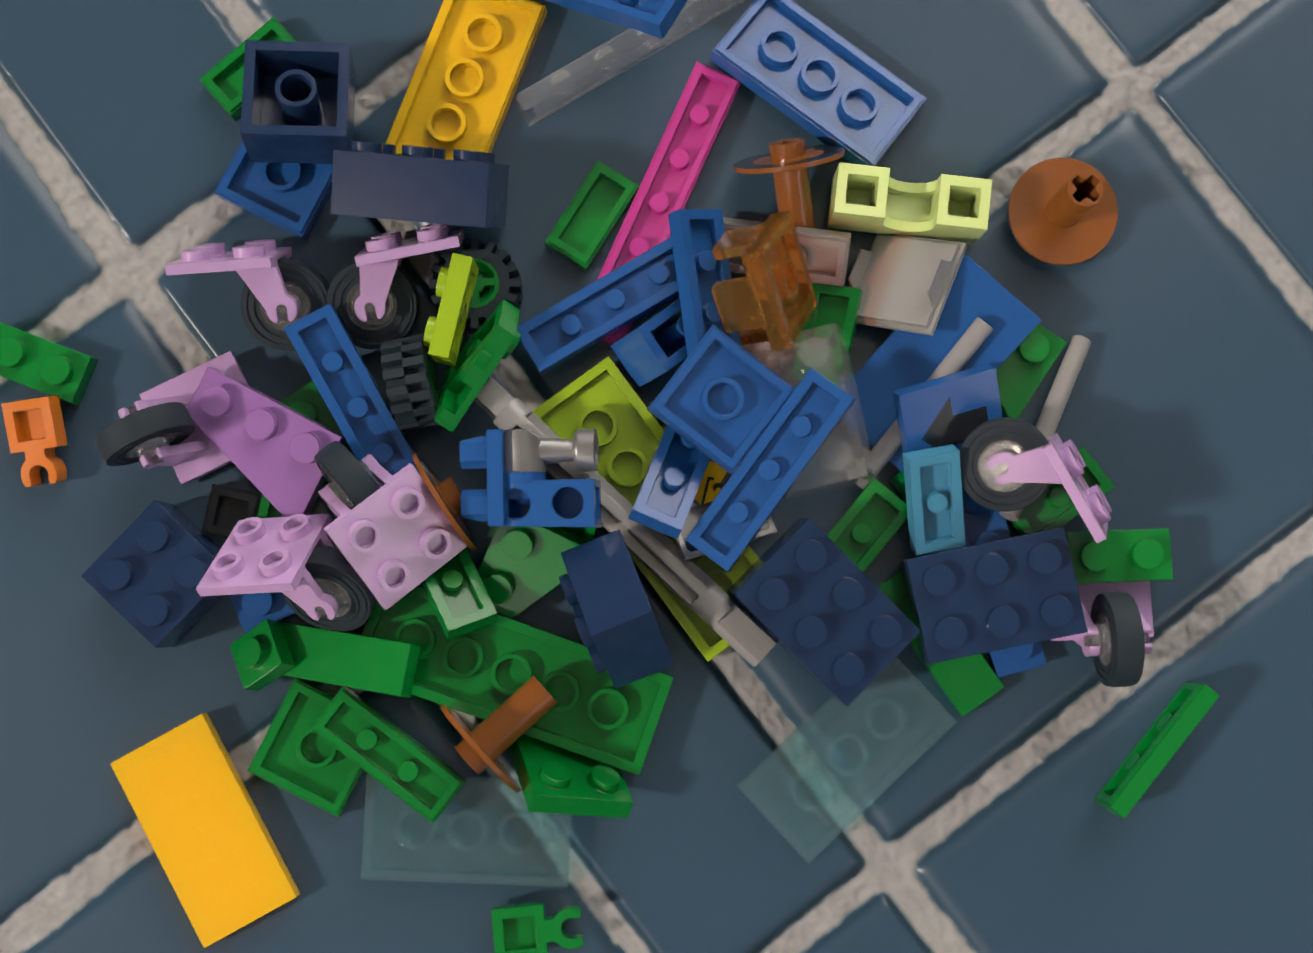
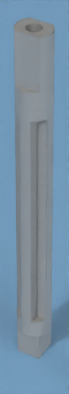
[474,378,778,667]

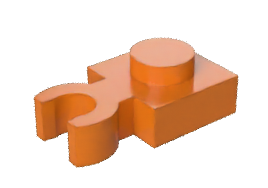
[1,395,68,487]

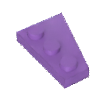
[187,367,346,517]

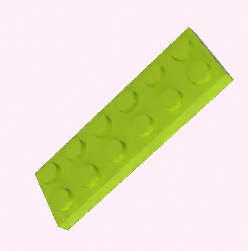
[532,356,760,662]

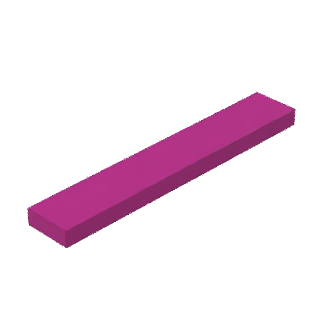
[597,62,741,346]

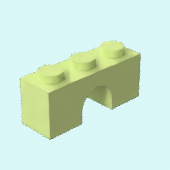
[827,162,992,245]

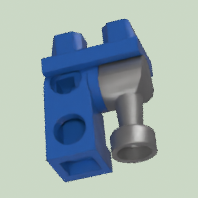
[459,429,602,527]

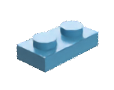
[903,444,966,556]

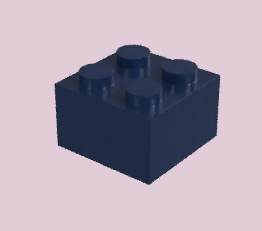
[240,40,356,164]
[81,500,224,648]
[559,529,674,689]

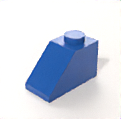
[610,298,687,388]

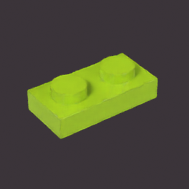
[423,253,479,367]

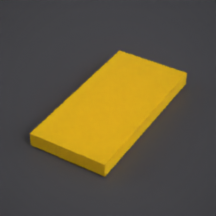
[385,0,547,160]
[110,712,300,948]

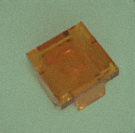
[711,210,818,351]

